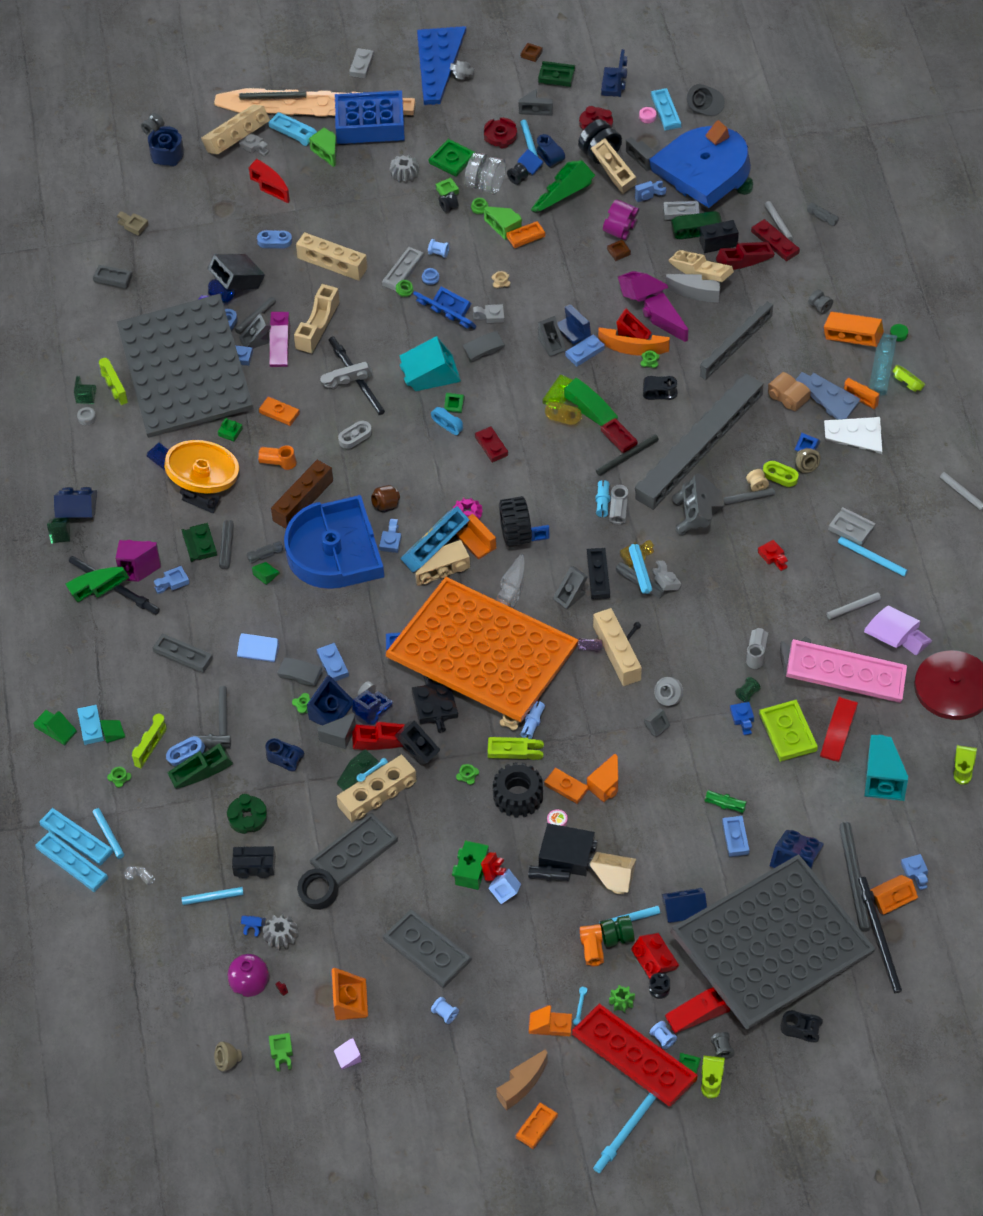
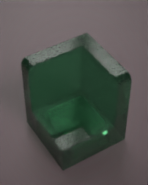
[74,376,97,404]

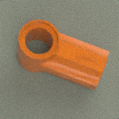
[258,445,297,470]
[579,924,604,967]

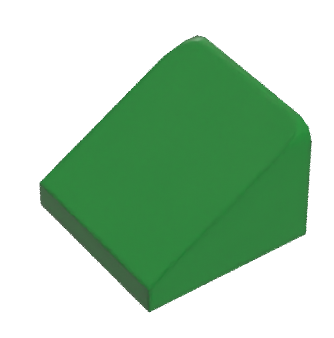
[444,393,465,413]
[252,562,280,585]
[100,720,125,743]

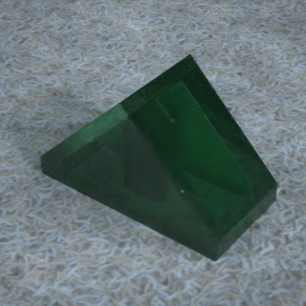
[47,518,70,543]

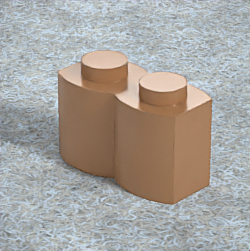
[768,372,811,411]

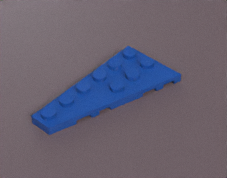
[417,26,467,105]

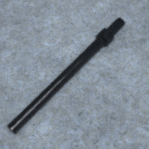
[328,336,385,415]
[69,556,160,615]
[858,877,902,993]

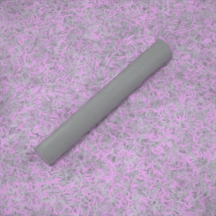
[765,201,793,241]
[940,472,983,511]
[826,592,881,620]

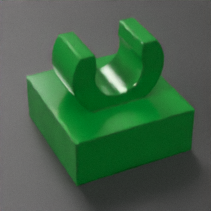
[217,418,243,442]

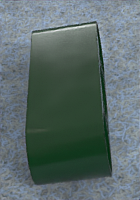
[671,211,722,239]

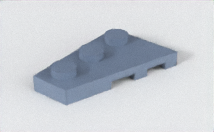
[804,373,860,420]

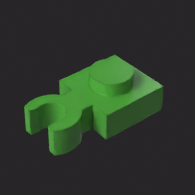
[269,1033,293,1071]

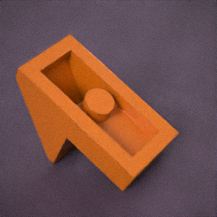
[529,1005,572,1037]

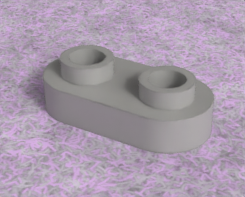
[338,421,372,449]

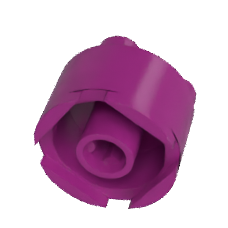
[603,199,639,241]

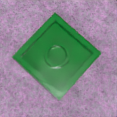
[428,139,476,177]

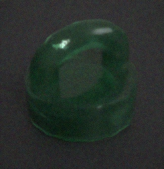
[736,177,753,195]

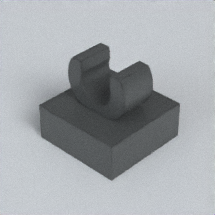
[644,708,670,737]

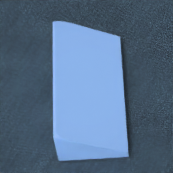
[237,633,279,662]

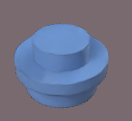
[422,268,439,285]

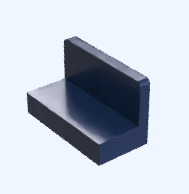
[557,304,591,344]
[662,887,707,923]

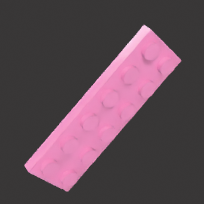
[786,639,907,703]

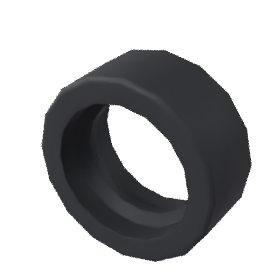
[297,868,338,910]

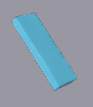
[651,88,681,131]

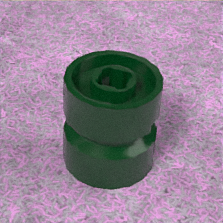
[600,915,635,947]

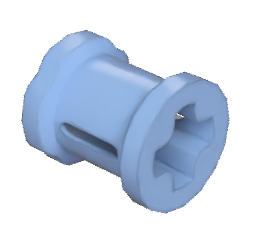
[428,239,450,258]
[431,997,459,1024]
[650,1021,677,1049]

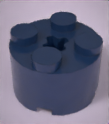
[148,126,184,166]

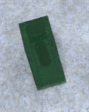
[337,749,379,791]

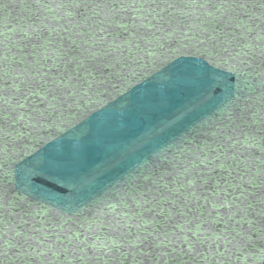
[869,334,897,395]

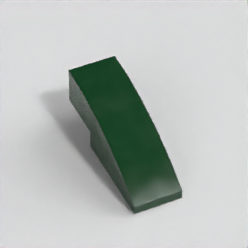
[167,743,234,789]

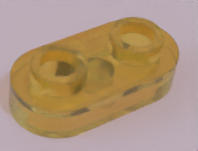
[545,401,582,425]

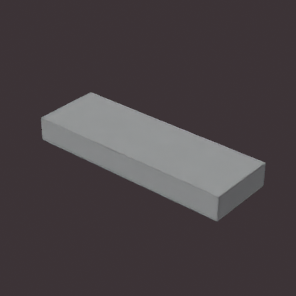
[382,247,424,291]

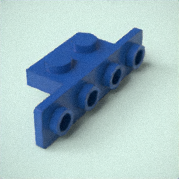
[413,287,476,329]

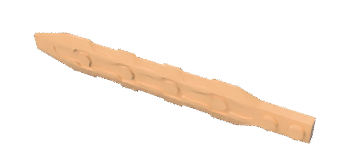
[214,88,415,117]

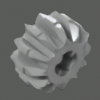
[390,154,419,183]
[263,914,298,950]

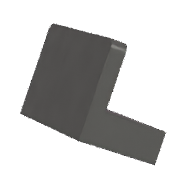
[626,137,656,171]

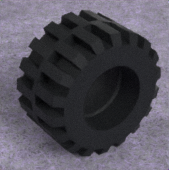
[499,496,532,546]
[493,762,543,818]

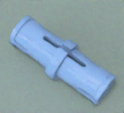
[520,701,545,739]

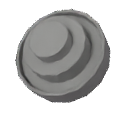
[450,60,474,80]
[654,677,683,706]

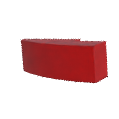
[249,159,290,203]
[820,697,858,762]
[352,722,406,750]

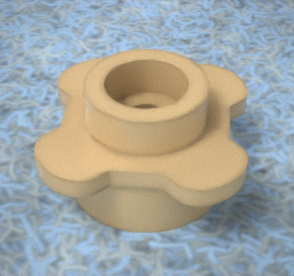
[492,271,510,288]
[500,715,519,730]

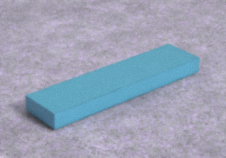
[39,808,113,866]
[35,832,108,892]

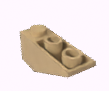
[415,540,470,586]

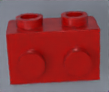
[631,933,679,978]

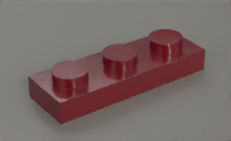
[751,219,800,262]

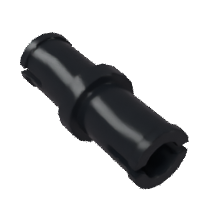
[528,865,571,881]

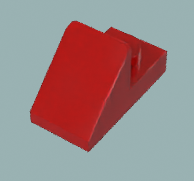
[616,309,652,340]

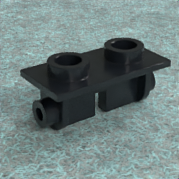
[180,488,220,514]

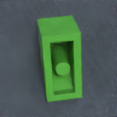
[309,127,337,167]
[484,206,522,240]

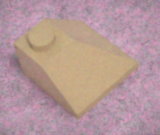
[590,852,636,894]

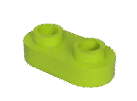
[893,365,925,392]
[763,461,799,487]

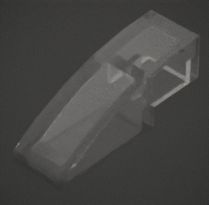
[497,554,525,609]

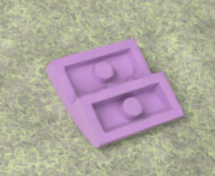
[864,606,920,648]

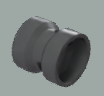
[141,113,164,136]
[808,289,833,314]

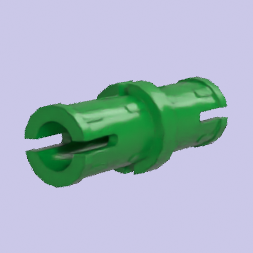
[705,790,747,814]

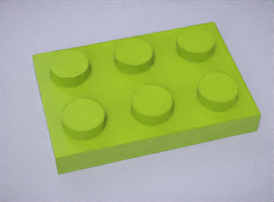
[759,700,818,762]

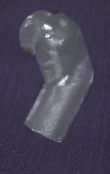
[124,866,155,885]

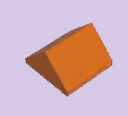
[332,968,368,1020]

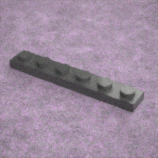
[700,301,773,380]

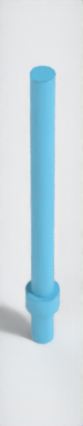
[593,1093,657,1173]

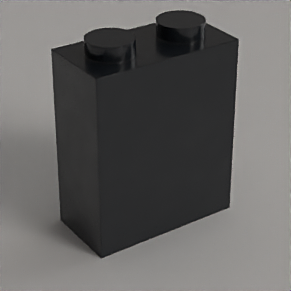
[207,254,265,290]
[538,823,598,876]

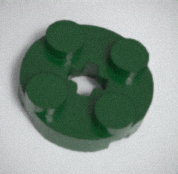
[227,794,267,834]

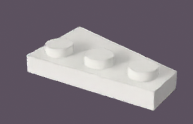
[824,417,882,454]

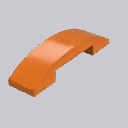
[598,327,670,356]

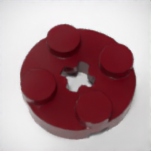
[579,106,613,130]
[484,117,517,149]

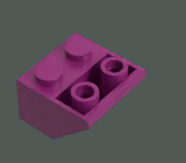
[618,271,668,301]
[115,540,161,582]

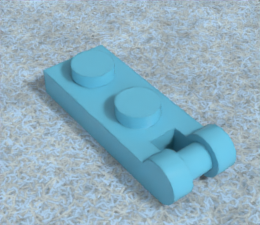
[269,112,317,146]

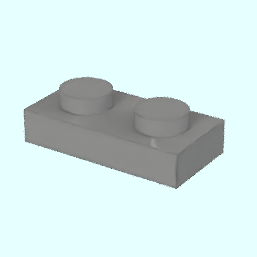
[349,48,374,78]
[664,201,699,220]

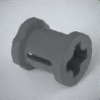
[711,1032,735,1060]

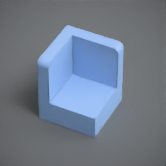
[489,869,521,904]

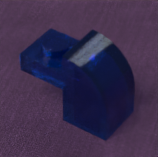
[352,690,393,725]

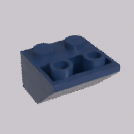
[54,487,97,518]

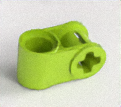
[954,745,977,785]
[701,1055,725,1099]

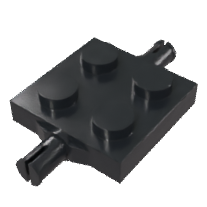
[411,676,458,733]

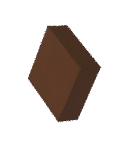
[521,43,543,62]
[607,240,631,261]

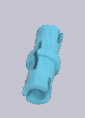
[596,480,610,517]

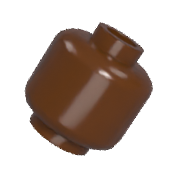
[371,485,400,511]

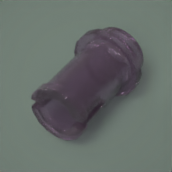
[578,637,603,653]

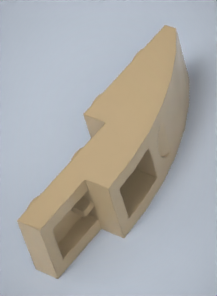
[669,250,734,282]

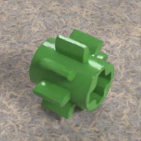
[609,985,635,1013]

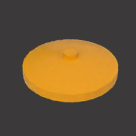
[164,440,239,493]

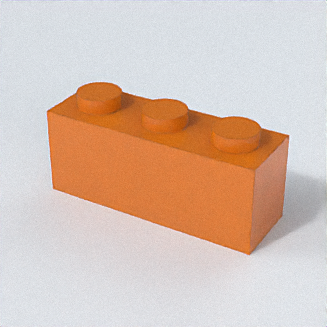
[824,312,884,347]

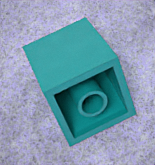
[400,336,461,391]
[864,734,908,801]

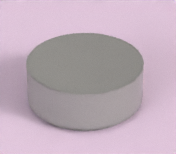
[77,407,96,425]
[358,681,376,701]

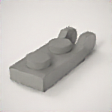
[320,362,373,390]

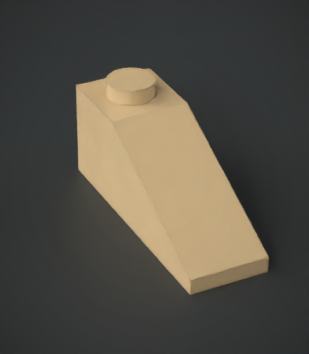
[591,138,636,194]

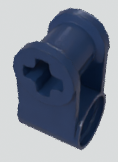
[537,134,566,167]
[265,738,305,771]

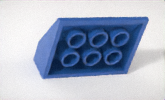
[335,90,405,144]

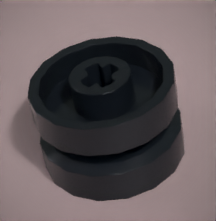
[578,119,622,164]

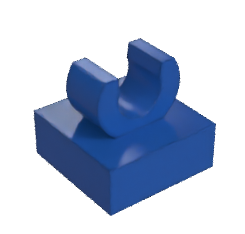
[241,915,266,936]

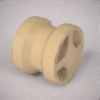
[746,469,769,492]

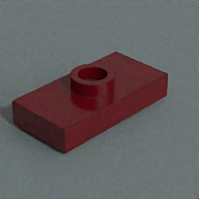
[601,418,638,453]

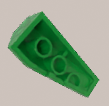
[531,160,595,212]

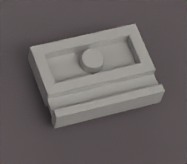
[828,507,875,546]

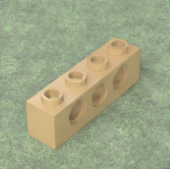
[201,104,270,154]
[296,232,367,281]
[337,754,417,822]

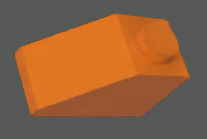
[587,754,618,802]

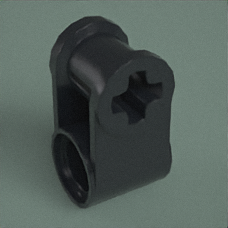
[643,376,678,400]
[780,1010,823,1042]

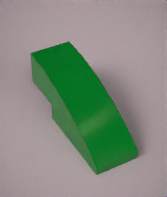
[564,377,618,426]
[66,567,130,602]

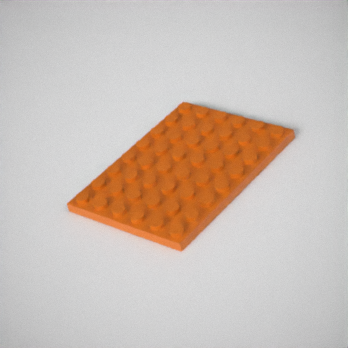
[386,577,579,722]

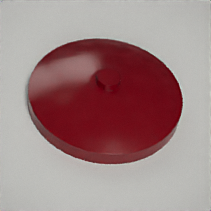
[914,650,983,720]

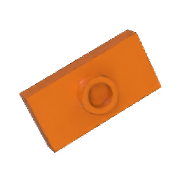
[506,221,545,249]
[844,378,880,409]
[259,397,300,426]
[544,768,589,804]
[516,1102,558,1149]

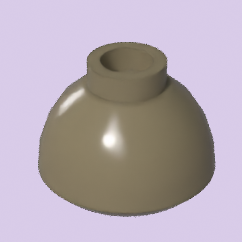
[796,448,821,473]
[214,1042,242,1072]

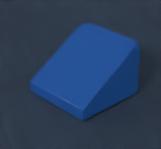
[517,149,544,175]
[795,433,820,451]
[531,525,549,541]

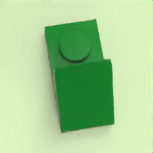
[33,710,77,746]

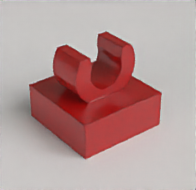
[481,852,507,881]

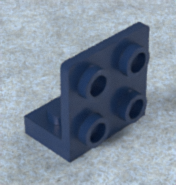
[601,49,628,97]
[769,830,824,870]

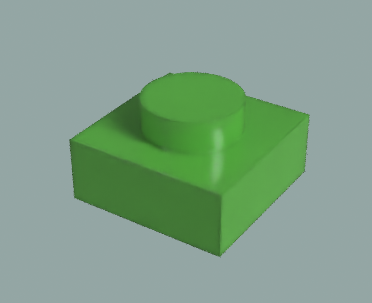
[436,178,459,196]

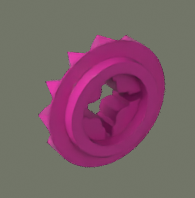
[453,497,483,519]

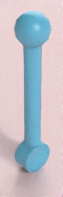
[356,758,388,782]
[573,987,587,1026]

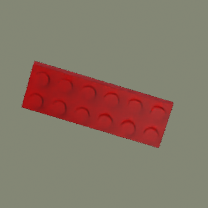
[572,1003,698,1107]

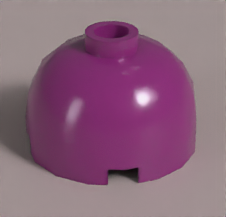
[227,954,270,997]

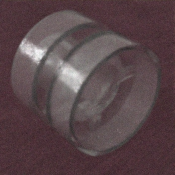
[465,151,506,195]

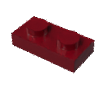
[475,426,508,463]

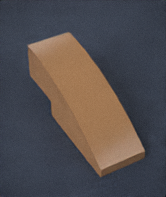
[496,1050,548,1111]

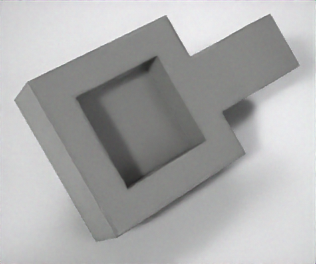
[239,133,269,156]
[473,304,504,323]
[652,561,681,591]

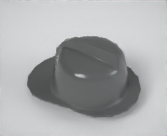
[687,84,725,116]

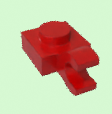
[758,540,788,571]

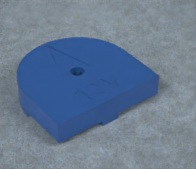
[649,126,751,208]
[284,495,384,589]

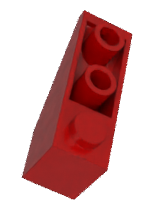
[665,987,730,1034]

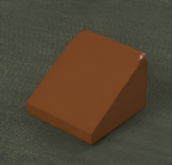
[705,120,729,146]

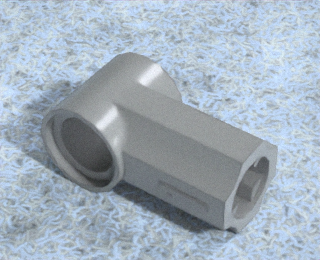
[609,485,628,525]
[746,628,768,669]

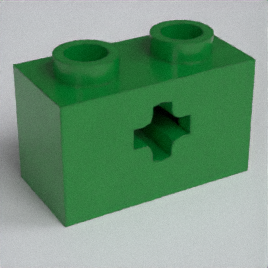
[452,840,489,890]

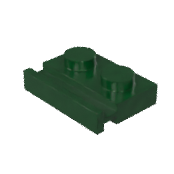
[538,61,575,87]
[181,523,217,562]

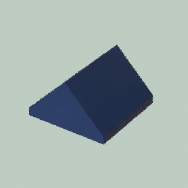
[307,675,355,726]

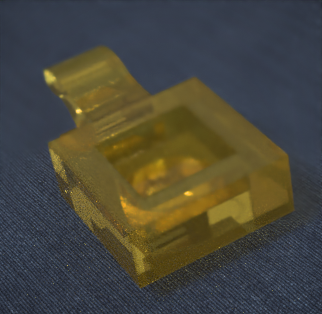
[620,540,654,567]

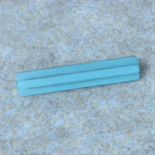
[629,544,652,594]

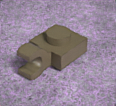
[117,211,149,236]

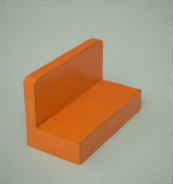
[456,514,496,559]
[870,875,918,915]

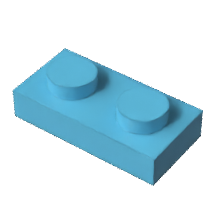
[77,705,104,745]

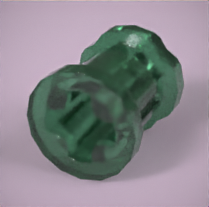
[735,677,761,703]

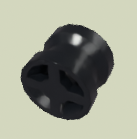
[507,163,528,185]
[438,191,459,212]
[649,973,670,999]

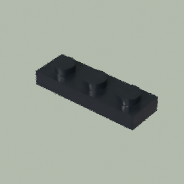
[587,548,610,599]

